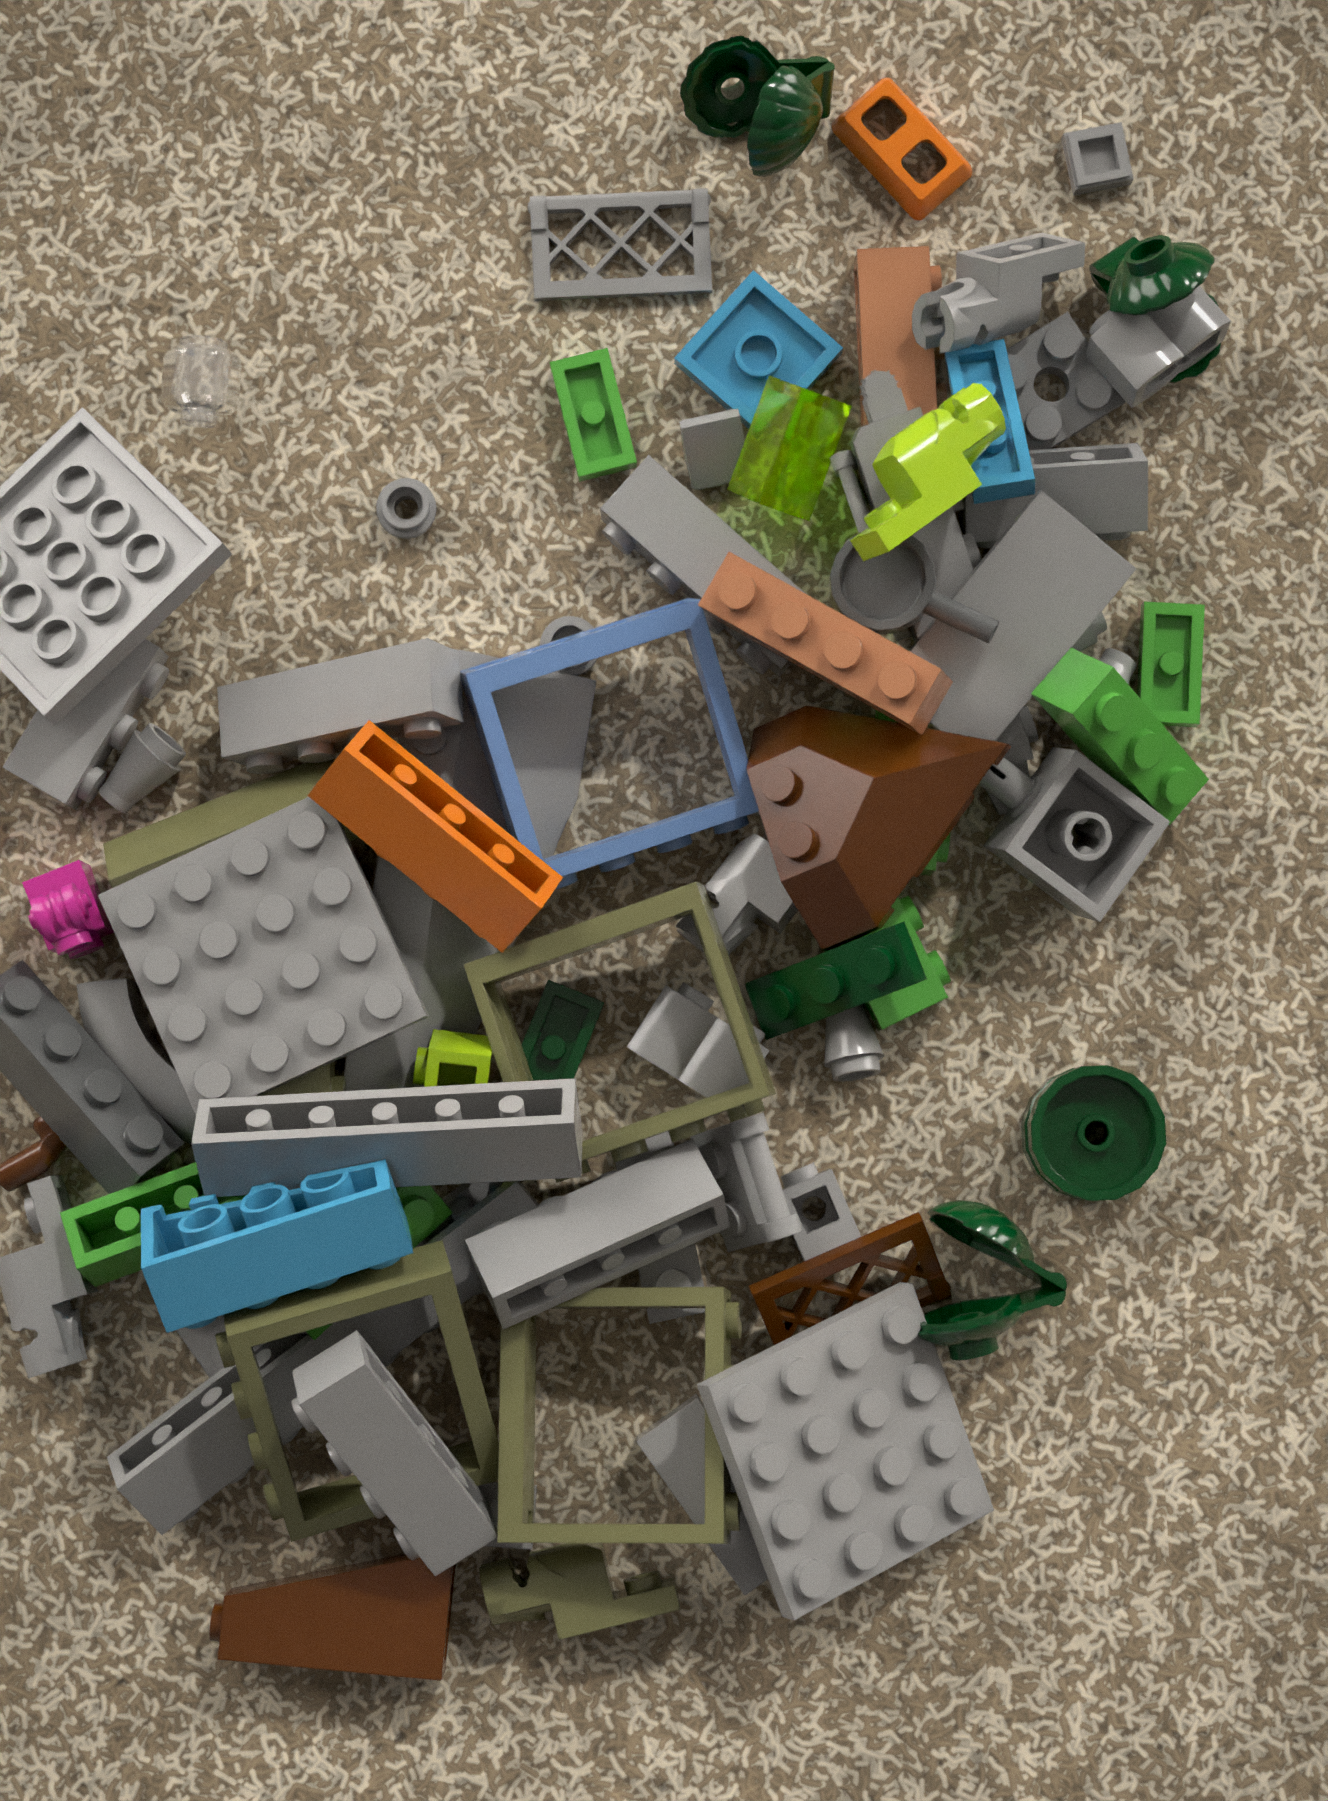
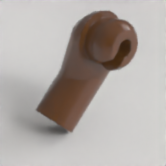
[0,1116,68,1191]

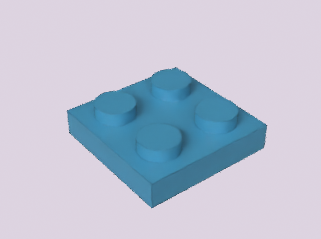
[674,270,843,441]

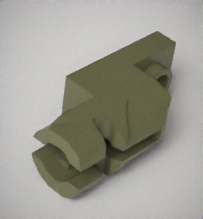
[479,1543,680,1640]

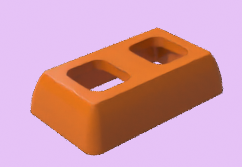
[831,77,972,220]

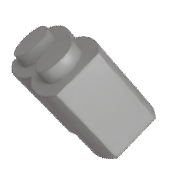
[1085,286,1231,408]
[627,982,770,1098]

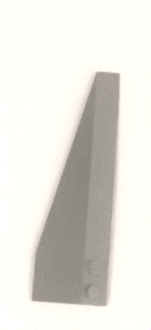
[344,649,597,1091]

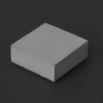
[1061,122,1133,196]

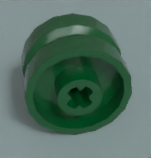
[1021,1065,1166,1201]

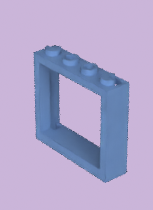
[460,598,759,889]

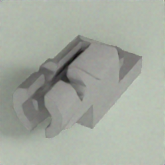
[912,233,1085,353]
[675,834,798,956]
[0,1175,98,1378]

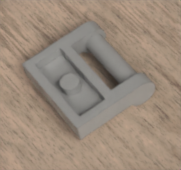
[690,1112,802,1252]

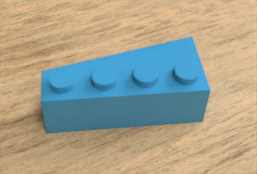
[141,1159,414,1333]

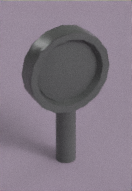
[830,530,999,644]

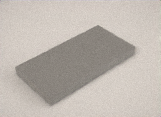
[908,490,1136,741]

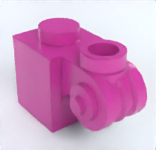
[22,860,114,959]

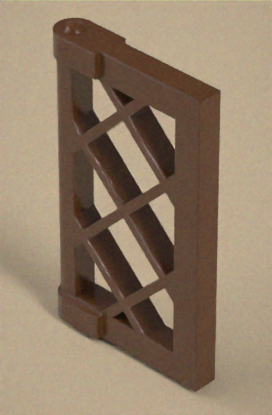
[749,1212,952,1345]

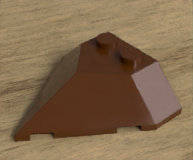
[746,705,1011,951]

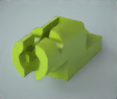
[850,383,1006,561]

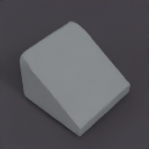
[679,409,750,490]

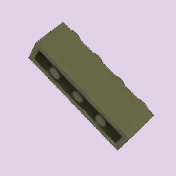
[103,760,359,888]

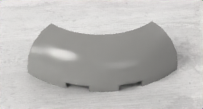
[77,979,196,1144]

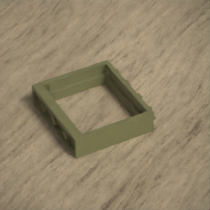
[463,882,776,1183]
[215,1240,499,1542]
[497,1287,742,1544]

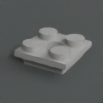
[1006,311,1126,450]

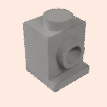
[781,1162,861,1261]

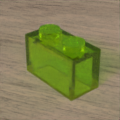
[727,375,852,521]

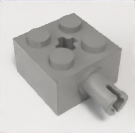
[979,747,1170,922]

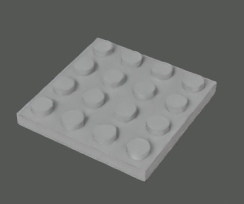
[0,407,232,726]
[98,797,429,1115]
[696,1282,994,1621]

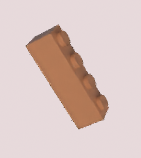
[853,246,947,498]
[698,552,953,736]

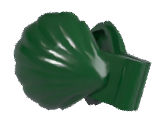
[680,36,835,177]
[1089,235,1221,383]
[918,1200,1067,1361]

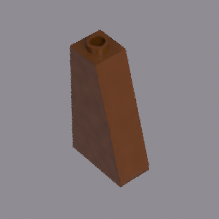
[209,1554,456,1681]

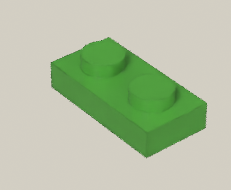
[550,348,637,482]
[1137,601,1205,727]

